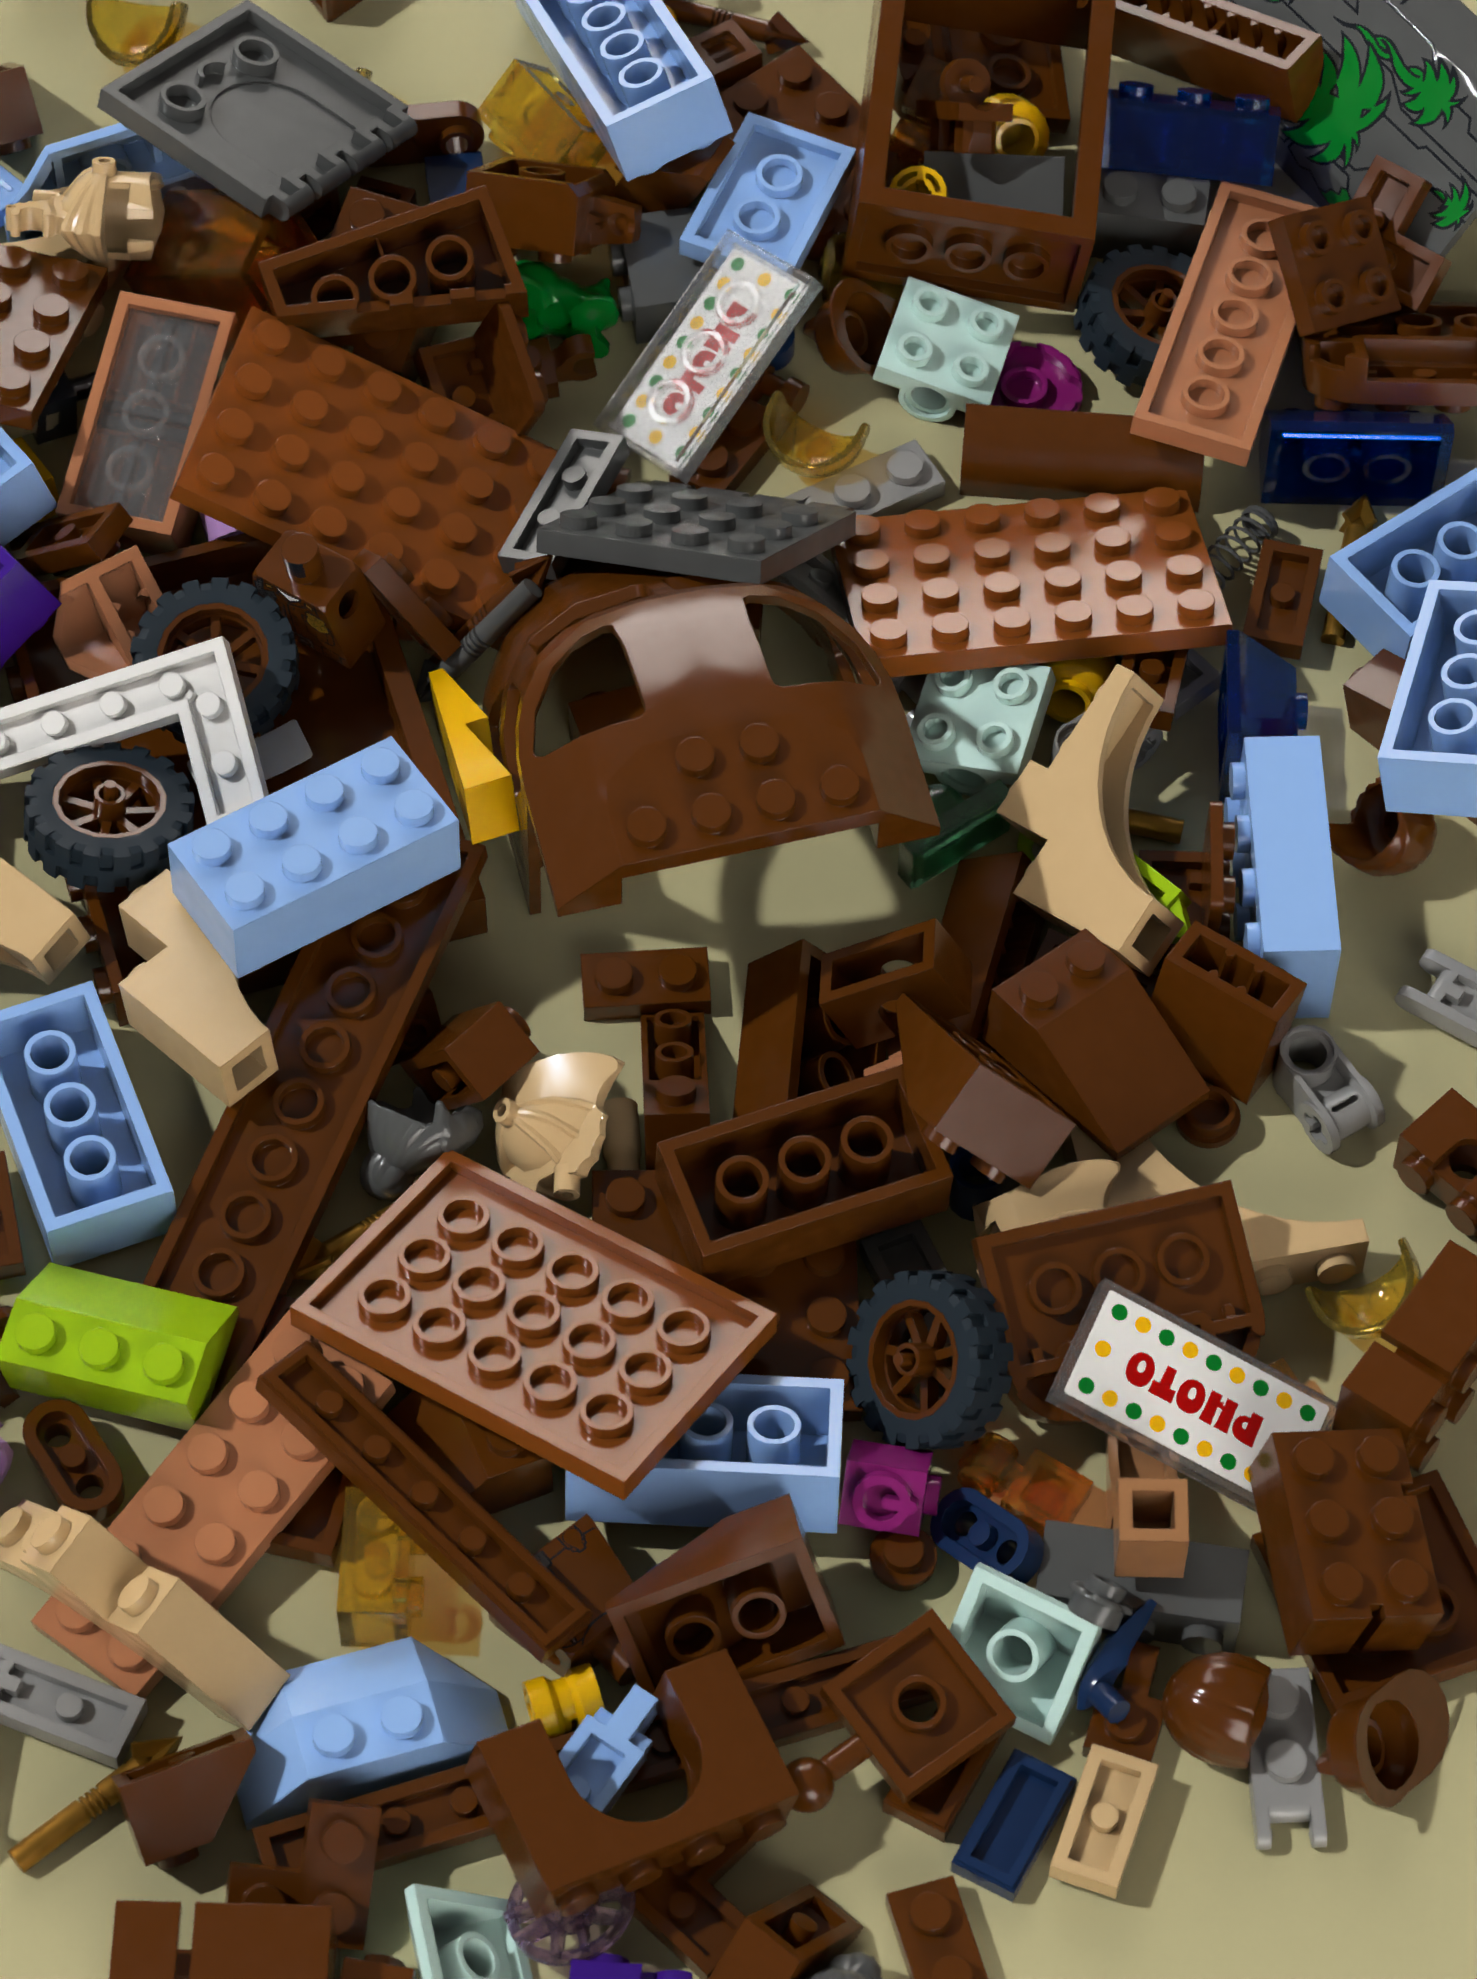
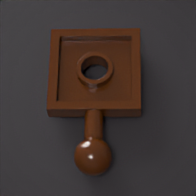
[786,1609,1017,1814]

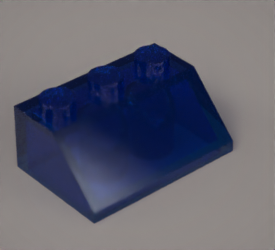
[1102,81,1281,186]
[1259,408,1455,506]

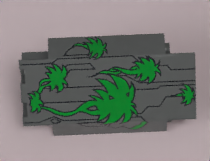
[1201,0,1477,257]

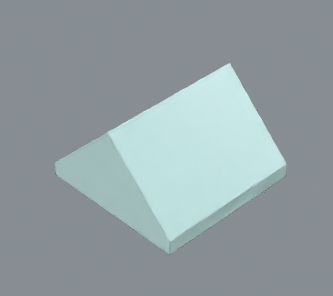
[949,1562,1102,1746]
[404,1883,533,1979]

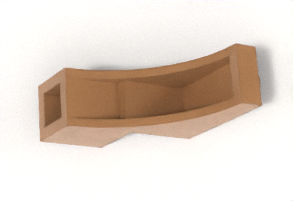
[1105,1417,1189,1578]

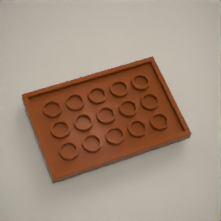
[169,306,558,650]
[830,487,1233,677]
[290,1150,777,1500]

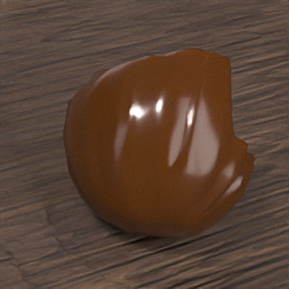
[1329,777,1437,877]
[1161,1652,1272,1769]

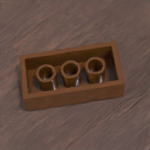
[655,1064,953,1284]

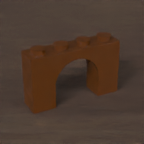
[464,1648,800,1919]

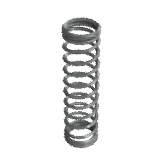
[1207,505,1279,590]

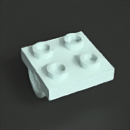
[872,276,1020,422]
[910,664,1056,796]

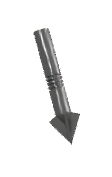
[416,578,542,703]

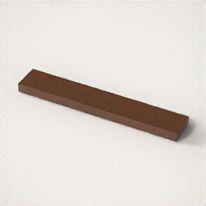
[255,1340,594,1664]

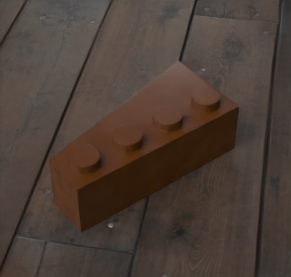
[258,185,529,338]

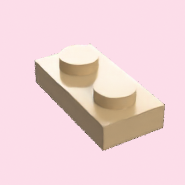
[1049,1743,1159,1899]

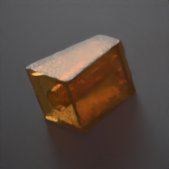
[123,189,318,326]

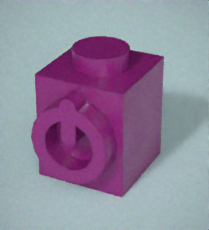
[838,1439,943,1537]

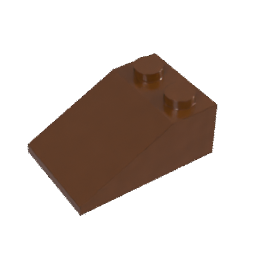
[982,928,1210,1161]
[895,992,1076,1189]
[604,1494,846,1695]

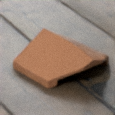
[52,545,184,679]

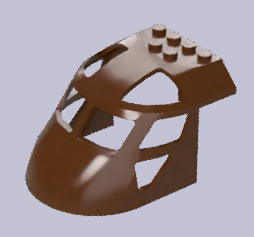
[482,562,941,917]

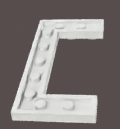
[0,636,269,825]

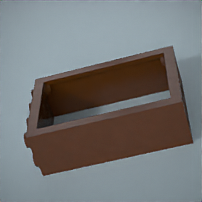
[841,0,1116,313]

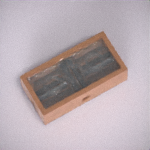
[55,291,242,555]

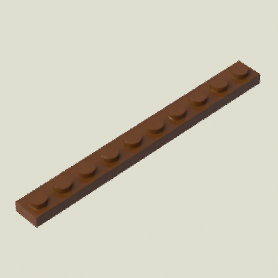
[252,1634,934,1871]

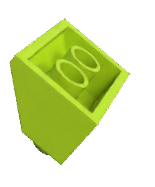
[0,1262,240,1431]

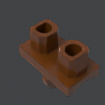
[915,58,1013,154]

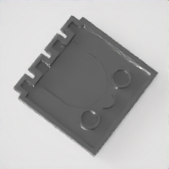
[97,0,418,221]
[536,480,856,584]

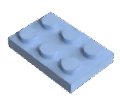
[679,112,856,279]

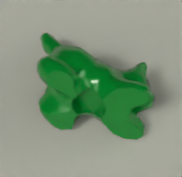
[516,259,620,359]

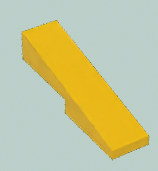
[428,668,520,845]

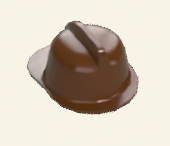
[803,277,899,376]
[1315,1669,1450,1808]

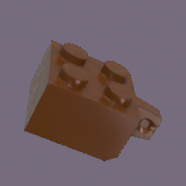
[466,156,642,264]

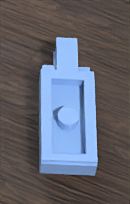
[558,1684,659,1815]

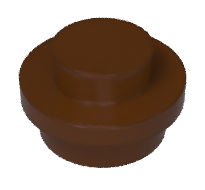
[1175,1085,1241,1149]
[869,1529,937,1591]

